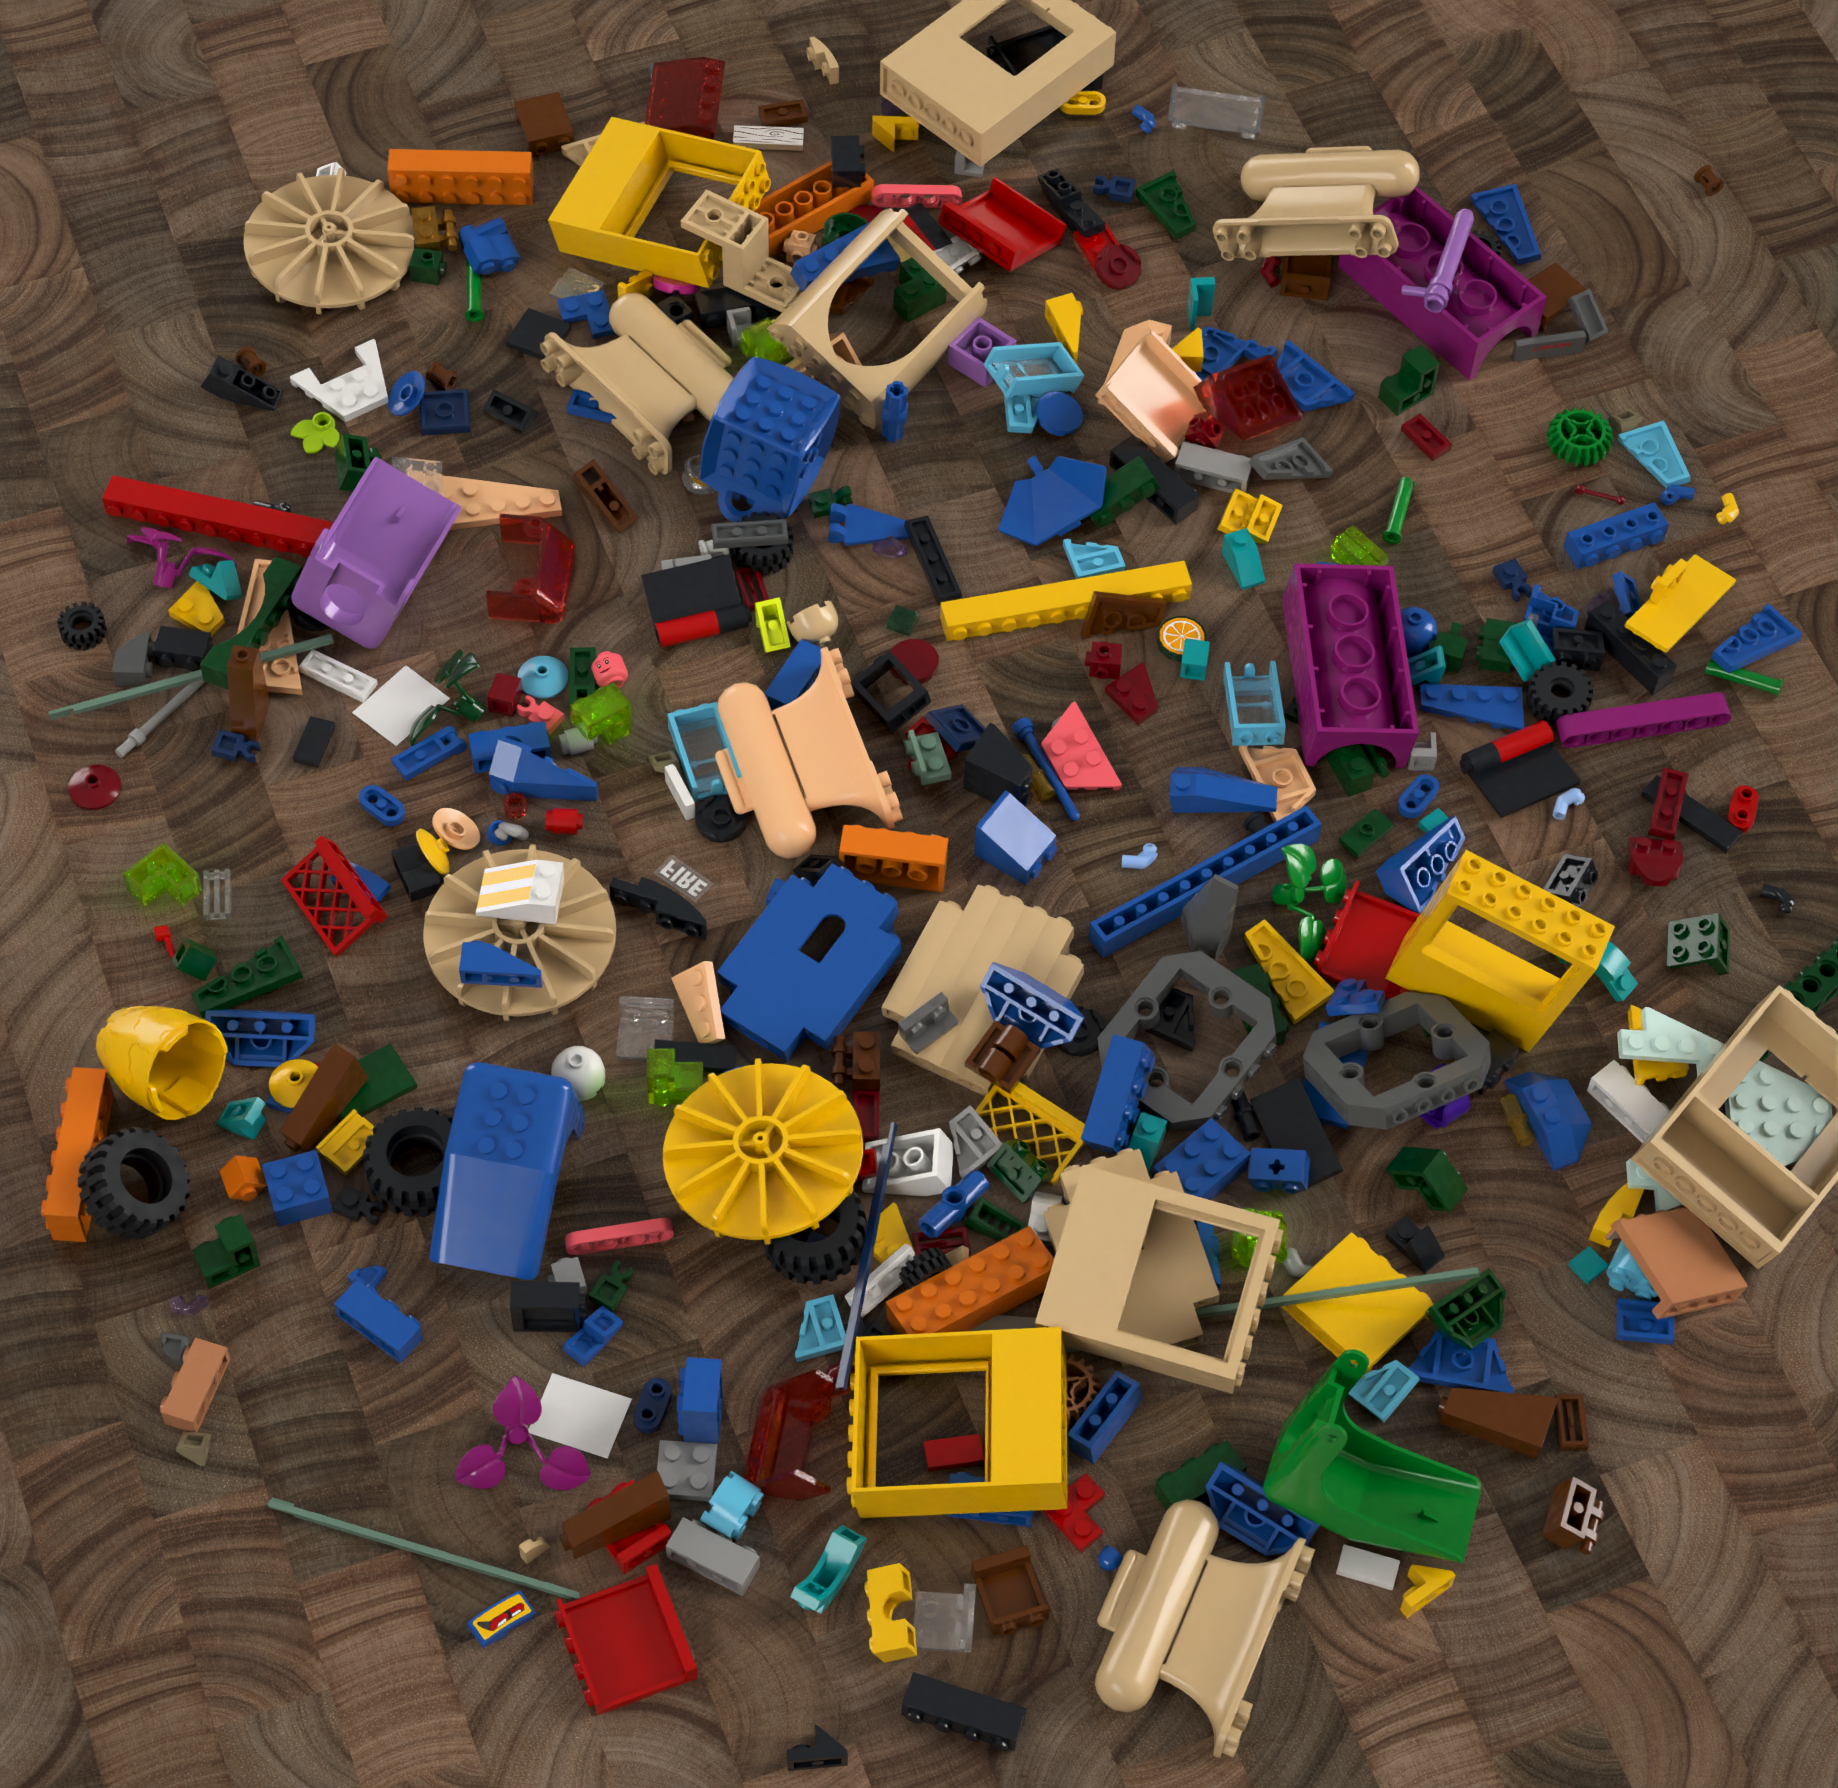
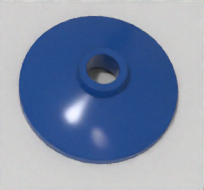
[388,371,425,416]

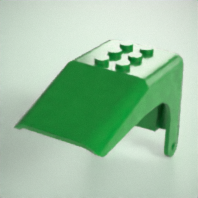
[1263,1349,1481,1564]

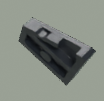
[1145,988,1195,1052]

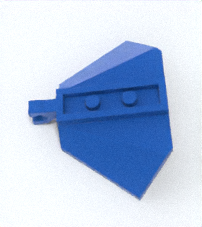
[998,455,1107,546]

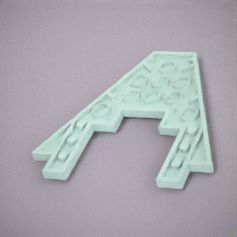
[1617,1007,1833,1212]

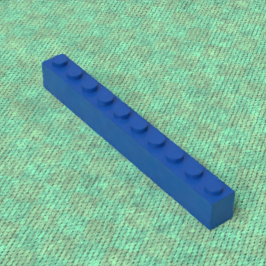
[1088,805,1322,958]

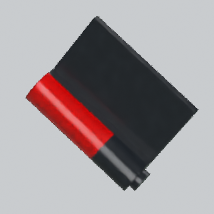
[641,555,752,648]
[1459,720,1581,818]

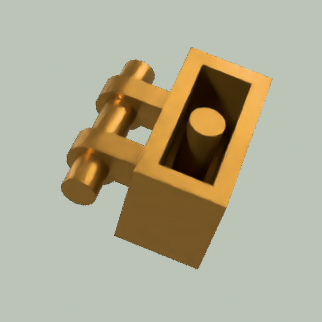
[411,206,459,251]

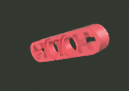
[871,184,963,208]
[564,1218,674,1255]

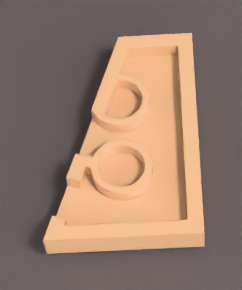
[671,961,725,1044]

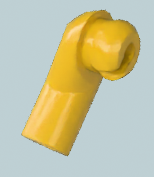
[1716,493,1739,525]

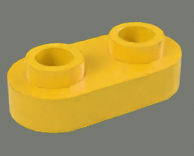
[1060,91,1106,115]

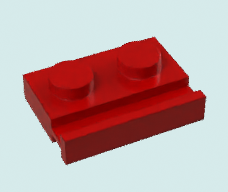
[1074,221,1120,271]

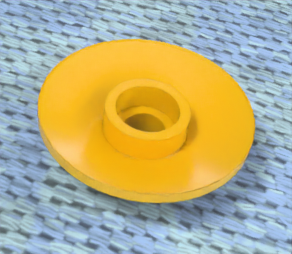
[416,829,450,875]
[269,1059,318,1108]

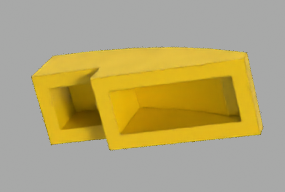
[1589,1182,1644,1248]

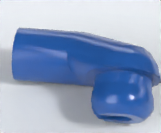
[1132,105,1156,134]
[1660,485,1695,505]

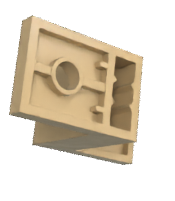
[681,189,802,312]

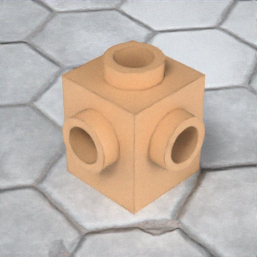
[783,230,819,263]

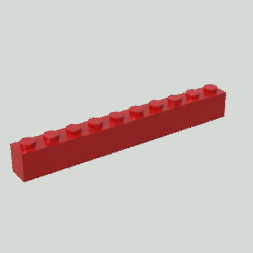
[102,475,334,557]

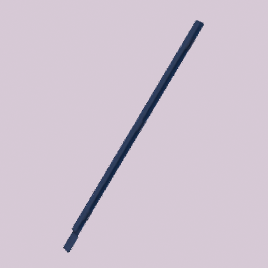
[835,1122,898,1392]

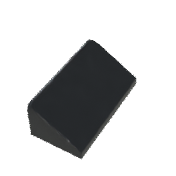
[483,389,539,432]

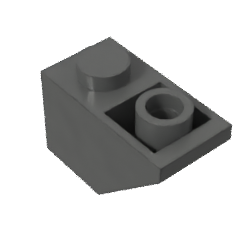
[112,631,155,687]

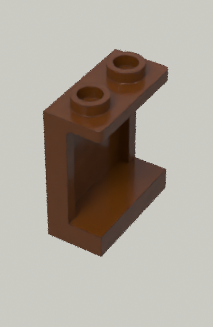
[514,92,575,157]
[1280,255,1332,301]
[1528,262,1587,332]
[971,1545,1050,1636]

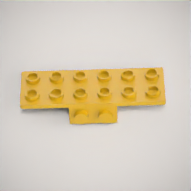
[1625,555,1736,653]

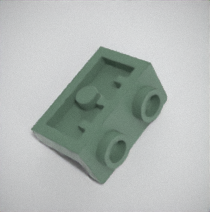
[904,730,952,786]

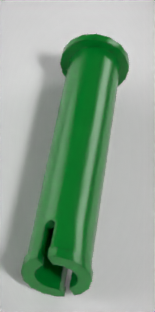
[465,260,484,322]
[1382,477,1415,544]
[1705,658,1784,698]

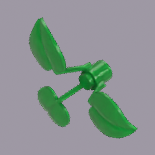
[1272,844,1347,964]

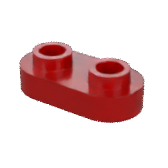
[1727,785,1759,833]

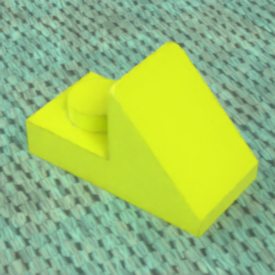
[755,597,791,652]

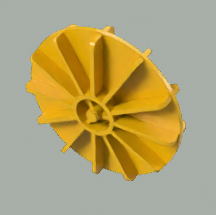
[663,1058,863,1245]

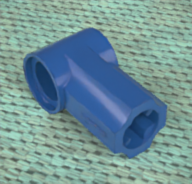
[458,217,508,247]

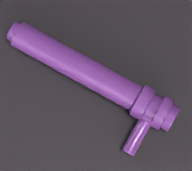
[1401,209,1474,313]

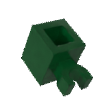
[1428,622,1468,673]

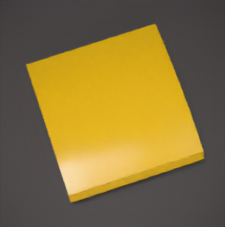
[1217,488,1283,544]

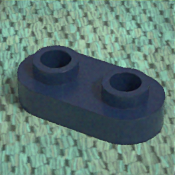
[633,1378,672,1434]

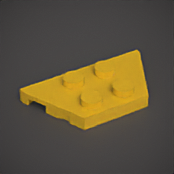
[1628,1005,1689,1085]

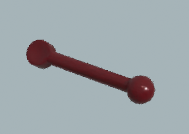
[1575,485,1625,505]

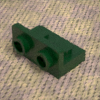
[986,1139,1054,1203]

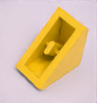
[1172,327,1203,372]

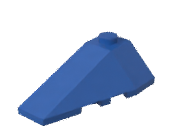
[489,736,598,801]
[1170,767,1278,813]
[1376,816,1465,914]

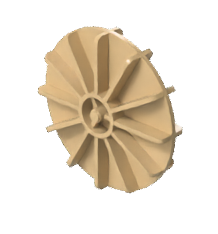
[244,168,416,315]
[423,844,616,1021]

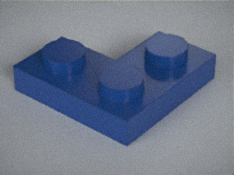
[557,290,616,339]
[1326,978,1386,1016]

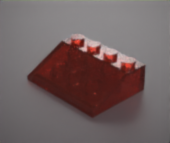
[644,57,725,140]
[1193,354,1304,441]

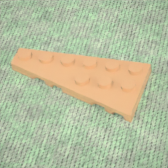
[405,471,562,530]
[237,559,303,695]

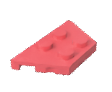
[1040,702,1122,790]

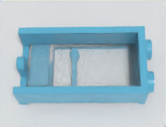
[984,342,1085,399]
[1223,661,1286,746]
[668,702,742,802]

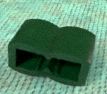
[1475,618,1517,673]

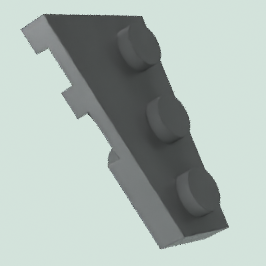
[1249,437,1333,480]

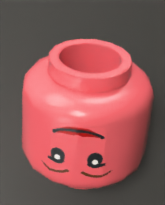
[591,651,628,691]

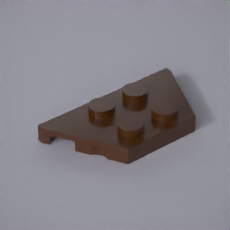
[784,261,874,315]

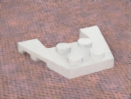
[290,339,388,422]

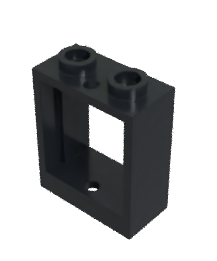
[851,651,931,734]
[510,1281,587,1333]

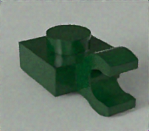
[807,486,853,519]

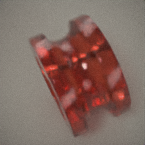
[503,792,527,819]

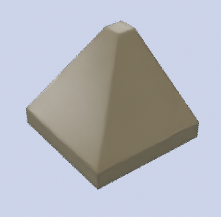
[1609,409,1643,434]
[648,750,682,776]
[176,1431,211,1466]

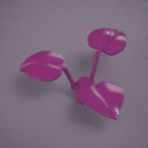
[127,527,237,589]
[455,1375,591,1490]

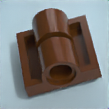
[965,1020,1040,1094]

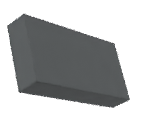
[1567,288,1609,342]

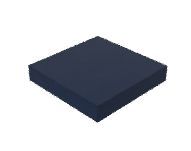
[420,389,471,436]
[925,704,986,752]

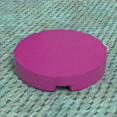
[653,275,700,294]

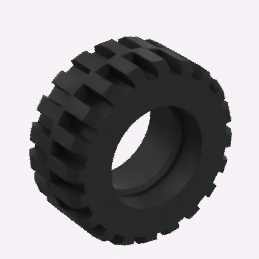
[363,1107,453,1217]
[78,1127,190,1240]
[762,1192,867,1285]

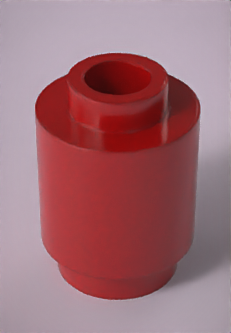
[545,808,584,835]

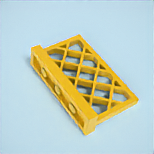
[975,1082,1087,1185]

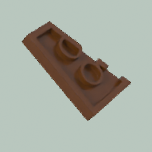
[1080,591,1167,639]

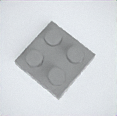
[657,1440,717,1501]

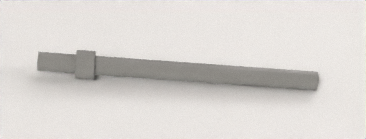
[115,680,206,758]

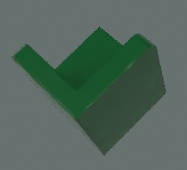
[171,937,218,981]

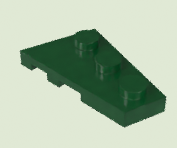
[1135,170,1196,240]

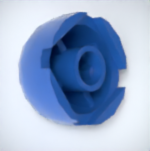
[1400,607,1438,658]

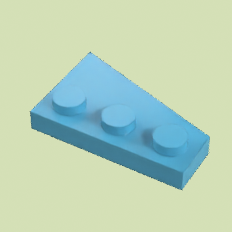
[1618,420,1690,489]

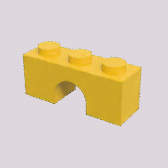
[865,1563,917,1663]

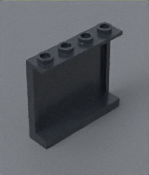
[986,25,1103,91]

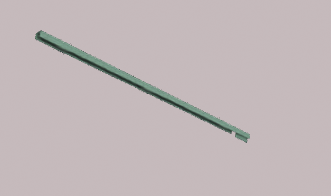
[48,634,334,720]
[1195,1267,1480,1318]
[268,1497,580,1601]

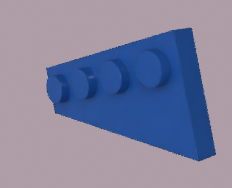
[1470,184,1541,265]
[1711,603,1803,673]
[1419,684,1524,732]

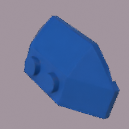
[980,962,1085,1049]
[205,1010,315,1067]
[1504,1071,1592,1171]
[1205,1461,1319,1556]

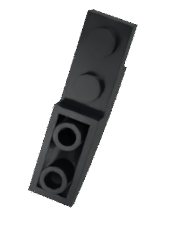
[1038,168,1106,238]
[609,877,707,939]

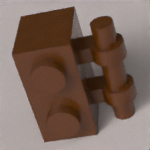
[831,1032,880,1095]
[1542,1477,1604,1555]

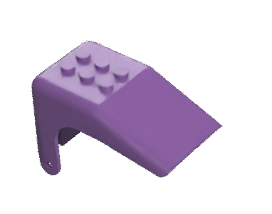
[292,457,461,649]

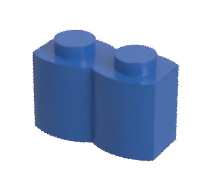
[463,234,521,275]

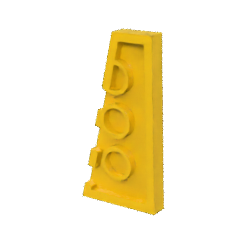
[1244,919,1335,1025]

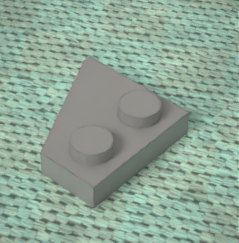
[949,1105,1002,1179]

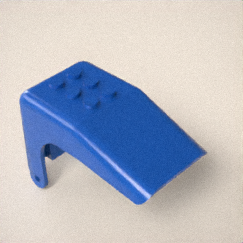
[429,1062,586,1280]

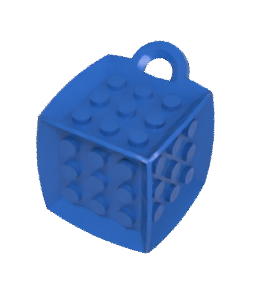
[700,356,840,522]

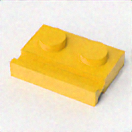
[316,1109,375,1176]

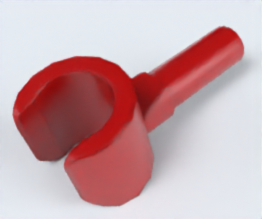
[154,925,175,959]

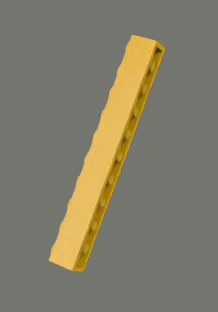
[940,561,1192,641]

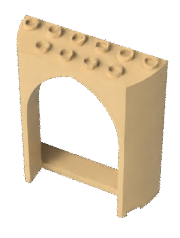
[767,208,987,430]

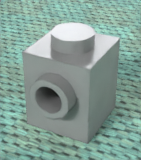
[547,1257,588,1299]

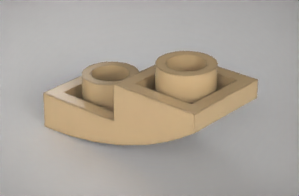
[806,37,839,85]

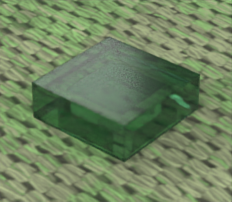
[886,605,919,637]

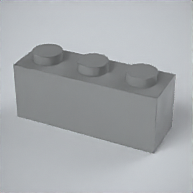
[1175,441,1253,493]
[666,1517,760,1596]

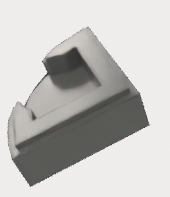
[160,1332,190,1366]

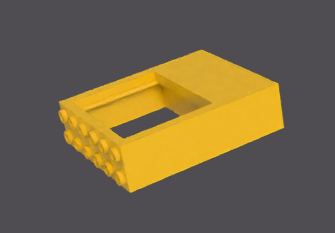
[548,117,771,288]
[1385,850,1615,1052]
[847,1327,1067,1518]

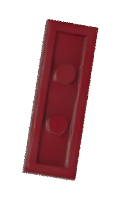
[1648,767,1689,840]

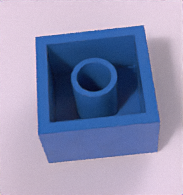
[262,1150,332,1227]

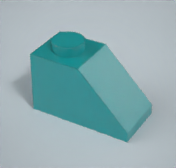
[1221,528,1265,590]
[1128,1112,1167,1175]

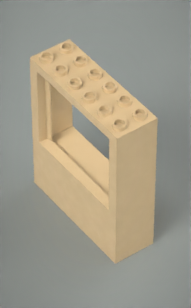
[1035,1165,1284,1394]

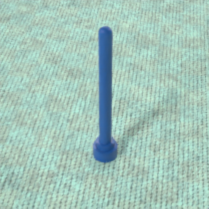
[1012,717,1080,821]

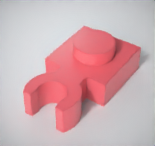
[516,695,564,736]

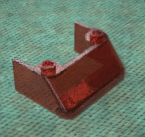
[486,514,575,623]
[743,1369,851,1501]

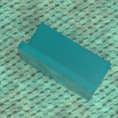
[1187,277,1216,330]
[1499,619,1556,682]

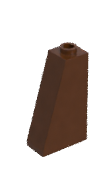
[227,645,270,742]
[280,1043,368,1153]
[1437,1388,1558,1459]
[559,1471,671,1559]

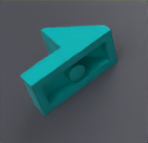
[189,560,242,600]
[1408,645,1446,686]
[216,1097,266,1140]

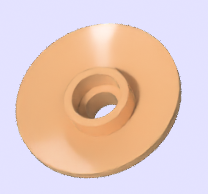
[432,808,480,850]

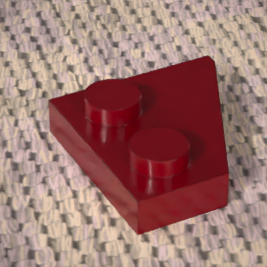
[1105,662,1158,725]

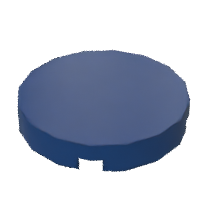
[1035,392,1083,436]

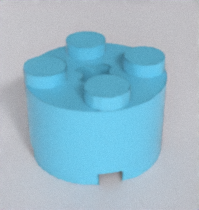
[1606,1240,1658,1301]
[700,1471,764,1541]

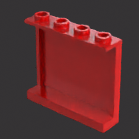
[938,177,1067,272]
[1314,880,1420,1000]
[554,1564,698,1715]

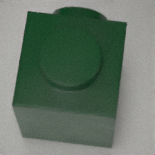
[409,247,447,285]

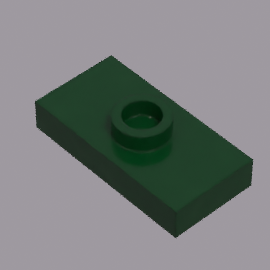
[1338,809,1394,858]

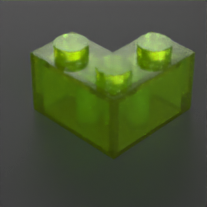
[571,682,631,745]
[123,842,202,906]
[647,1049,703,1106]

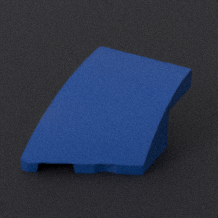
[1523,584,1579,653]

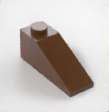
[572,459,639,533]

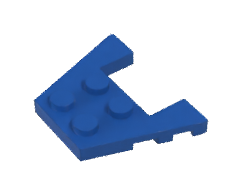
[1195,326,1277,411]

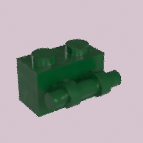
[334,434,382,492]
[1326,744,1390,797]

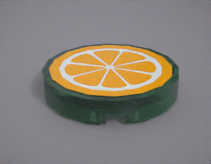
[1157,616,1207,662]

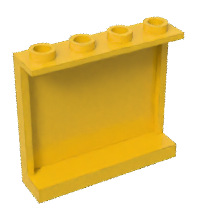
[1281,1232,1434,1378]

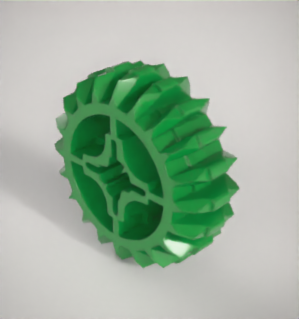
[1546,406,1613,467]

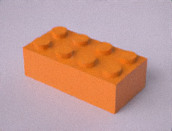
[839,825,949,893]

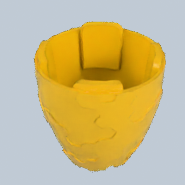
[96,1006,228,1120]

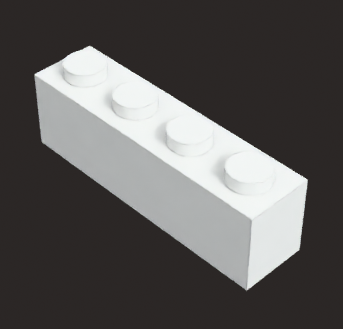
[1587,1060,1670,1143]

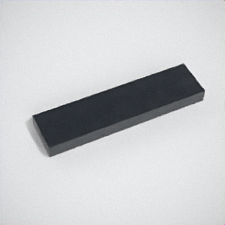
[904,515,962,605]
[1641,775,1742,853]

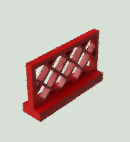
[281,835,389,957]

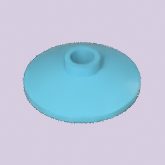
[518,656,569,699]

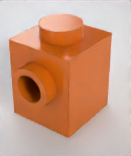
[219,1155,267,1201]

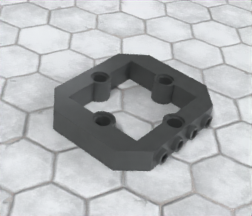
[1097,951,1277,1131]
[1303,992,1491,1130]

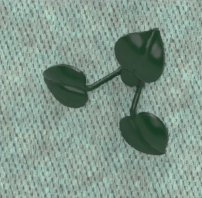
[409,649,485,746]

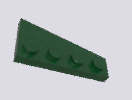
[191,935,303,1019]

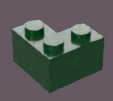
[893,257,947,323]
[1378,345,1440,416]
[1385,1146,1468,1212]
[192,1214,261,1289]

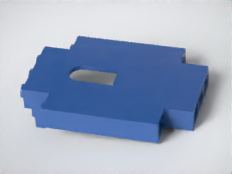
[717,863,902,1062]

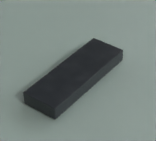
[653,1039,735,1073]

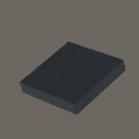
[506,308,571,360]

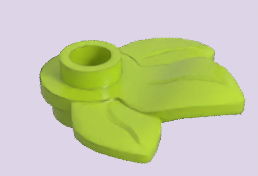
[290,412,340,454]

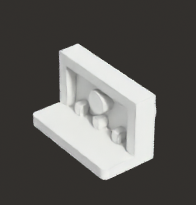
[933,236,982,274]

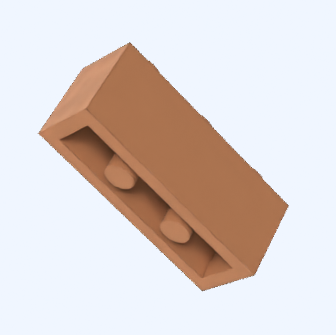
[160,1338,230,1432]

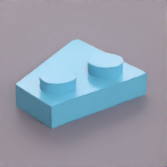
[1003,393,1044,433]
[1063,539,1126,579]
[795,1294,846,1362]
[1347,1360,1420,1423]

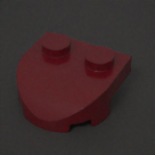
[1627,837,1683,887]

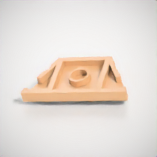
[1239,745,1316,823]

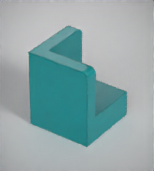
[1179,639,1210,681]

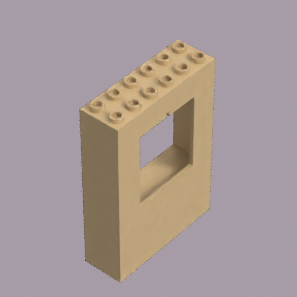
[880,0,1116,167]
[1631,985,1838,1269]

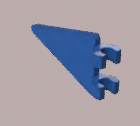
[828,503,909,546]

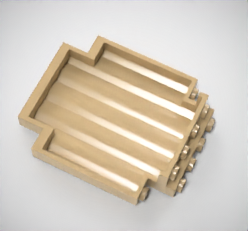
[881,885,1084,1096]

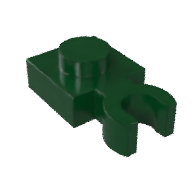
[588,1260,634,1312]

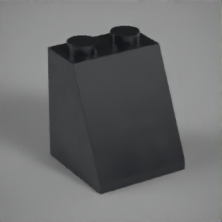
[963,722,1034,807]

